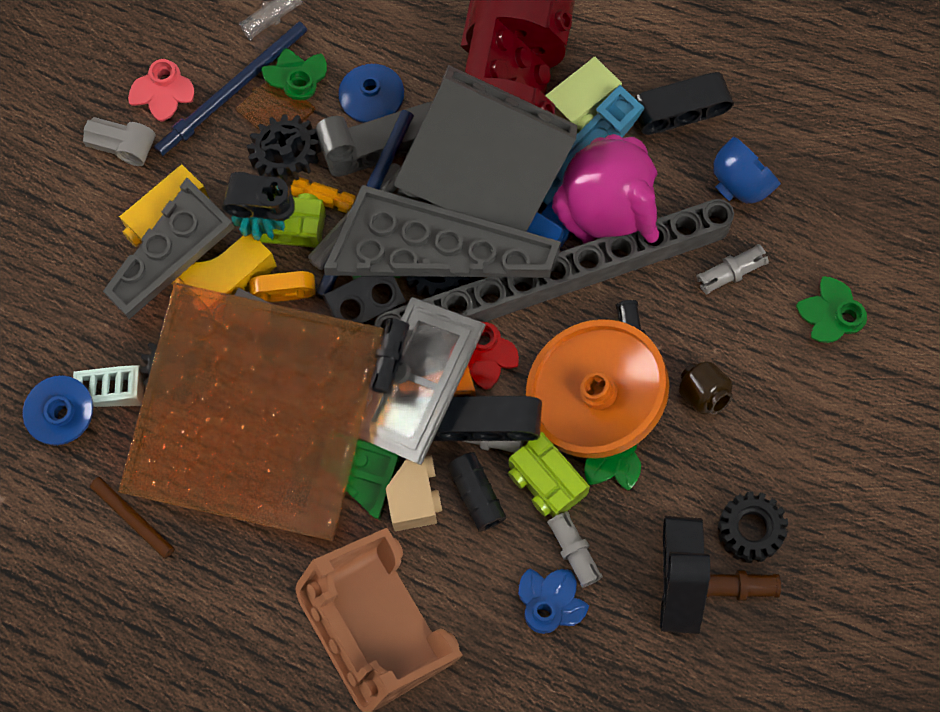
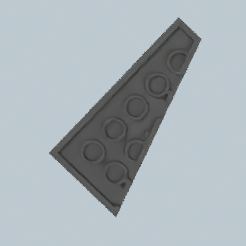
[324,185,561,278]

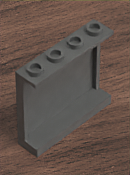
[394,65,577,232]

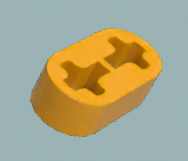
[249,271,316,303]

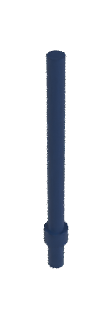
[154,21,307,157]
[316,110,414,297]

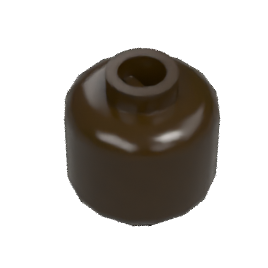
[679,361,733,414]

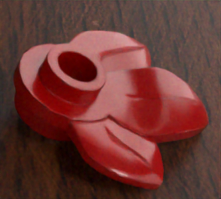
[449,322,519,390]

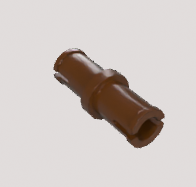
[707,570,781,601]

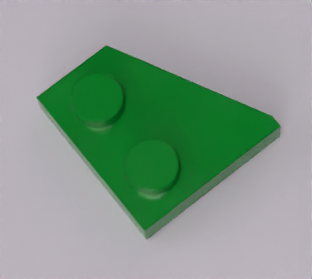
[320,431,401,520]

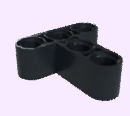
[660,516,710,634]

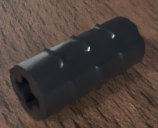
[447,452,507,532]

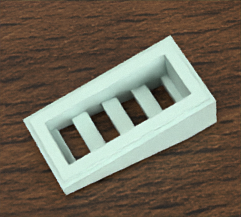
[73,365,145,407]

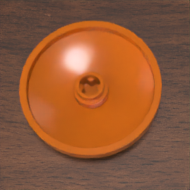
[526,319,669,458]

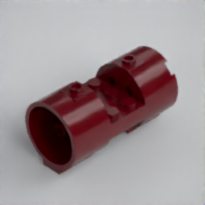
[461,0,575,115]

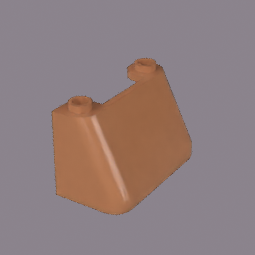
[296,528,463,712]

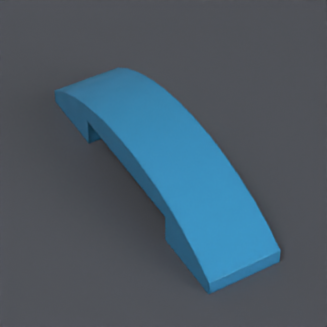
[543,85,645,205]

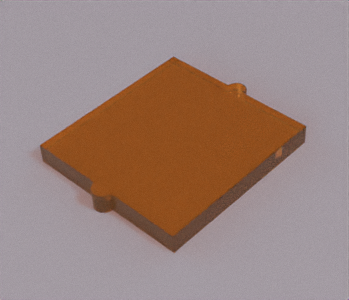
[236,81,315,131]

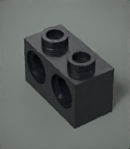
[322,276,406,336]

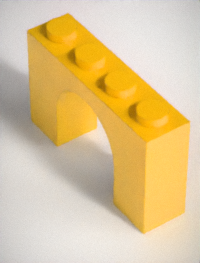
[119,164,277,320]

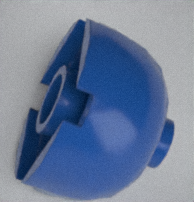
[713,136,781,204]

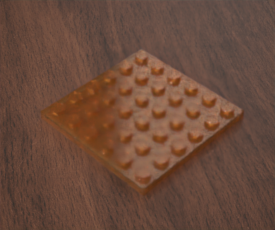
[118,282,384,542]

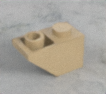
[386,455,442,532]

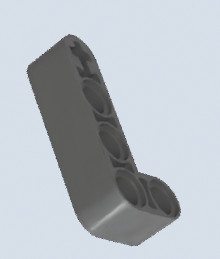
[316,101,433,177]

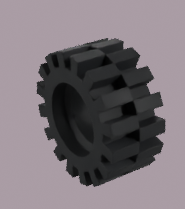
[717,492,788,563]

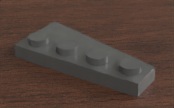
[103,177,235,319]

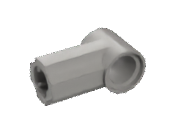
[83,117,156,166]

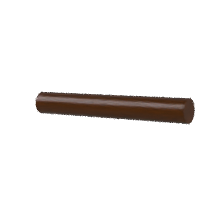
[89,477,175,559]

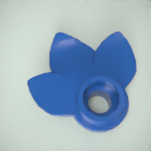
[518,569,589,634]

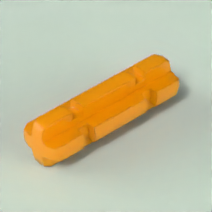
[290,177,356,213]

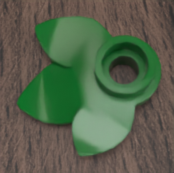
[262,48,327,100]
[796,276,867,343]
[584,444,641,491]

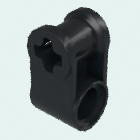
[222,172,295,221]

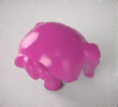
[552,134,659,244]

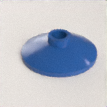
[339,64,404,123]
[23,376,93,445]

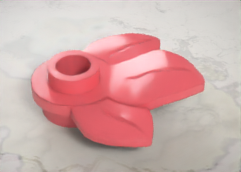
[128,59,195,122]

